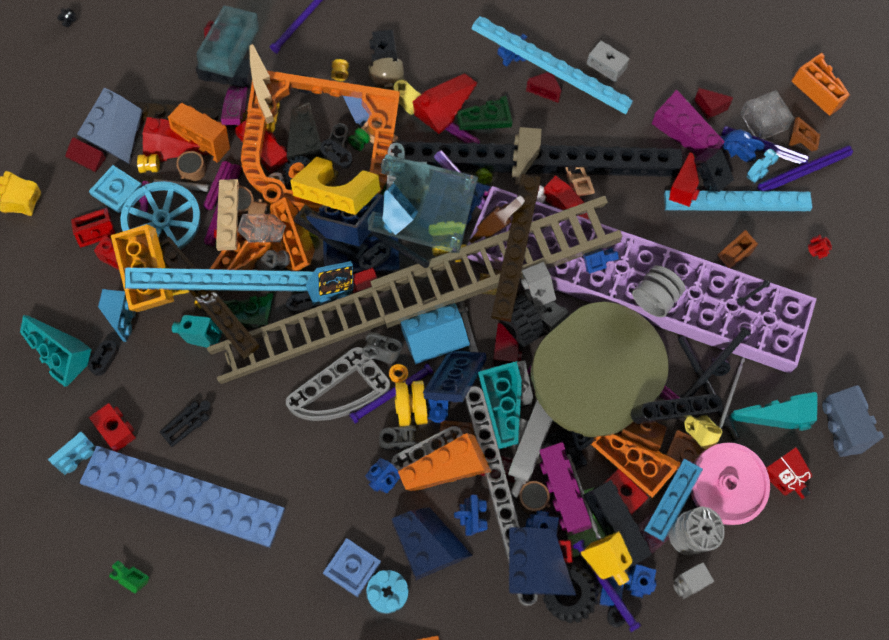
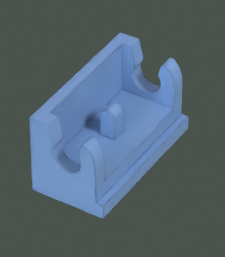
[343,96,370,127]

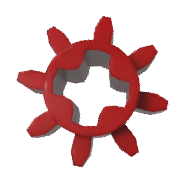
[808,235,832,259]

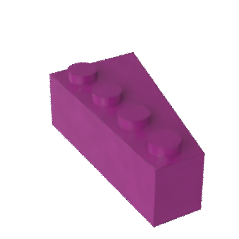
[652,90,725,156]
[539,442,592,536]

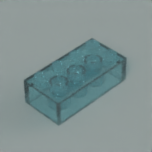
[196,5,259,78]

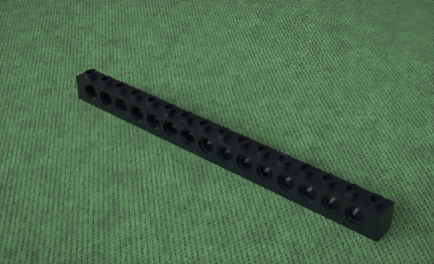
[390,141,682,177]

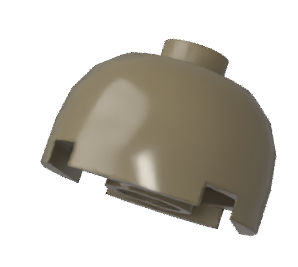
[368,58,404,90]

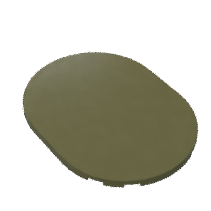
[531,302,668,437]

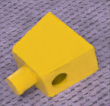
[580,532,632,586]

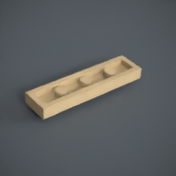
[216,179,239,251]

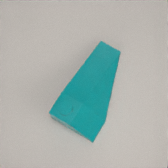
[20,315,91,387]
[478,361,522,449]
[730,392,818,431]

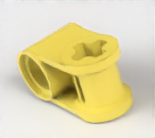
[394,80,421,115]
[684,415,722,449]

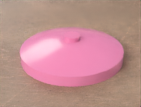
[691,443,770,525]

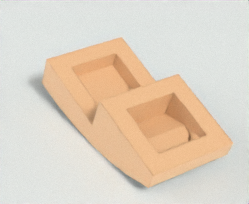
[565,167,595,197]

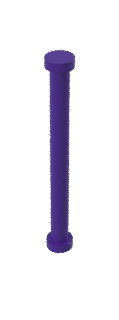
[270,0,323,53]
[349,364,434,424]
[573,539,641,632]

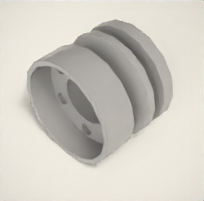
[632,265,686,318]
[668,507,724,556]

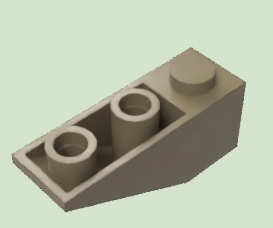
[512,127,542,185]

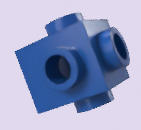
[365,458,400,494]
[526,511,558,535]
[625,564,656,598]

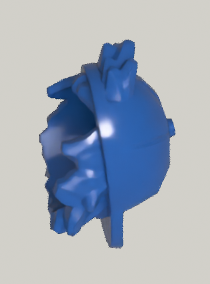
[720,130,765,162]

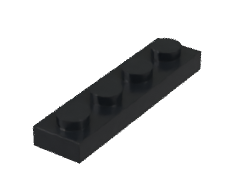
[294,205,368,262]

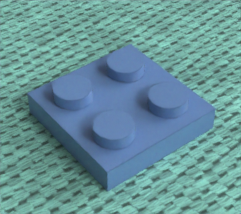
[323,538,381,598]

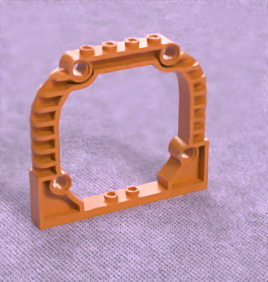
[241,71,400,212]

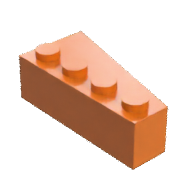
[591,432,681,498]
[398,433,492,491]

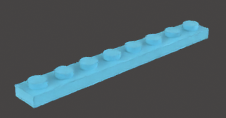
[664,191,812,211]

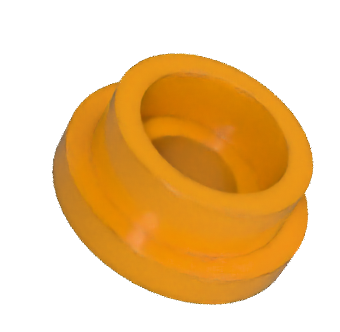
[389,364,408,383]

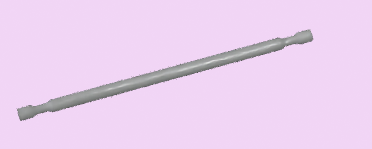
[719,357,745,428]
[567,454,601,540]

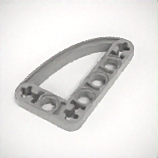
[286,347,390,421]

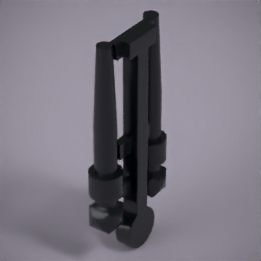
[160,400,211,447]

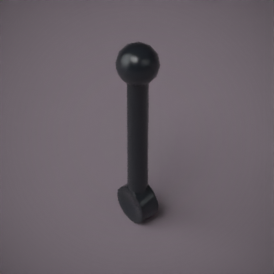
[737,280,770,306]

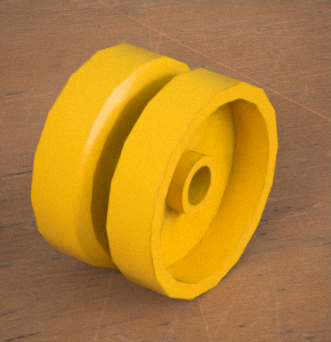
[394,380,427,427]

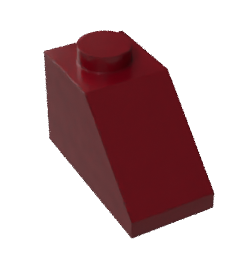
[493,323,522,366]

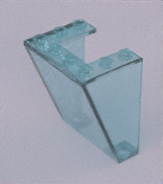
[368,154,478,253]

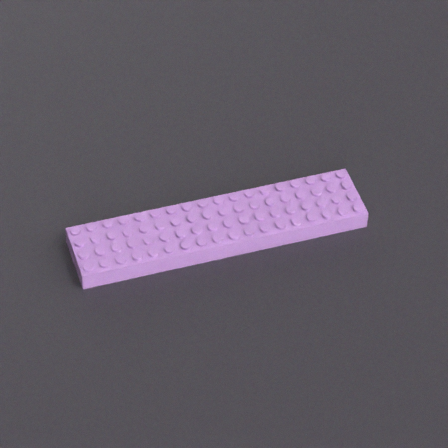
[467,186,817,374]

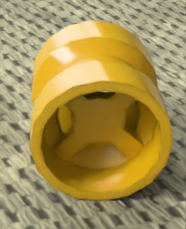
[137,154,160,173]

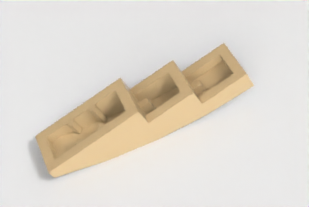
[250,44,274,124]

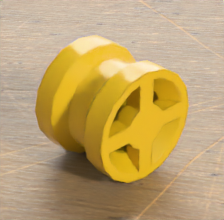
[331,59,349,81]

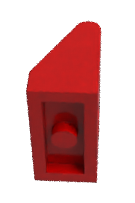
[71,207,116,248]

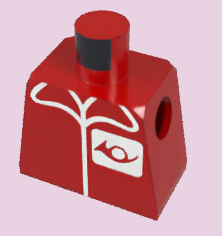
[766,448,812,499]

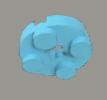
[746,149,779,183]
[367,570,408,614]

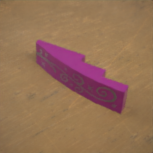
[221,87,247,125]

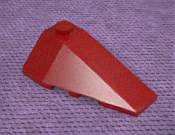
[412,73,477,134]
[143,117,209,162]

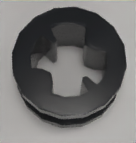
[607,607,626,628]

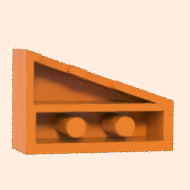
[792,53,850,116]
[168,103,230,163]
[210,226,273,270]

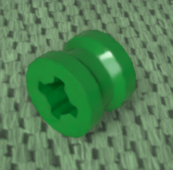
[348,128,371,151]

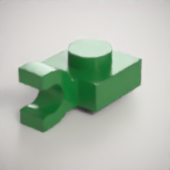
[109,561,150,594]

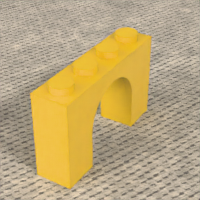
[290,157,380,215]

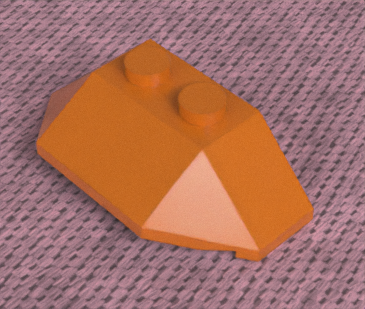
[266,197,315,271]

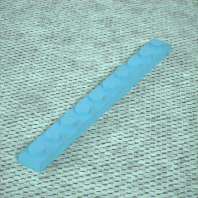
[471,16,633,114]
[125,268,314,292]

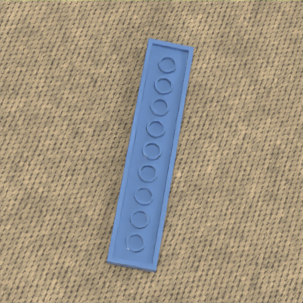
[80,446,285,548]

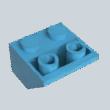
[98,289,136,342]

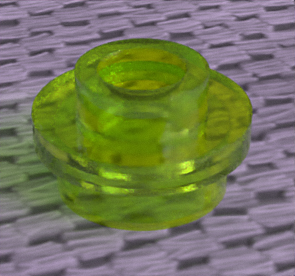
[474,169,493,185]

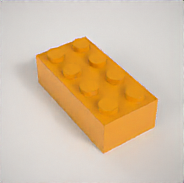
[111,224,174,312]

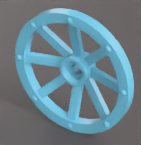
[120,181,201,249]

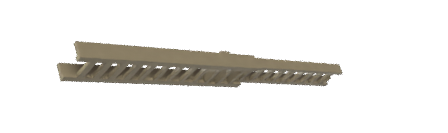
[207,196,623,384]

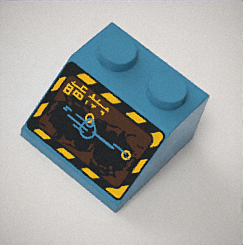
[306,261,353,306]

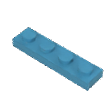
[644,459,703,542]

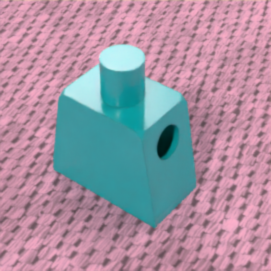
[172,315,222,348]

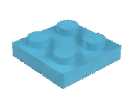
[89,165,142,213]
[48,432,96,475]

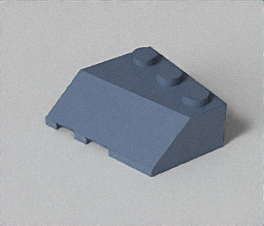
[77,87,142,164]
[823,385,884,457]

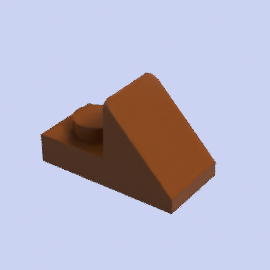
[789,117,820,151]
[718,230,758,269]

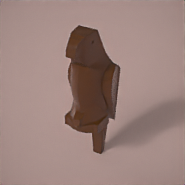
[469,196,525,244]

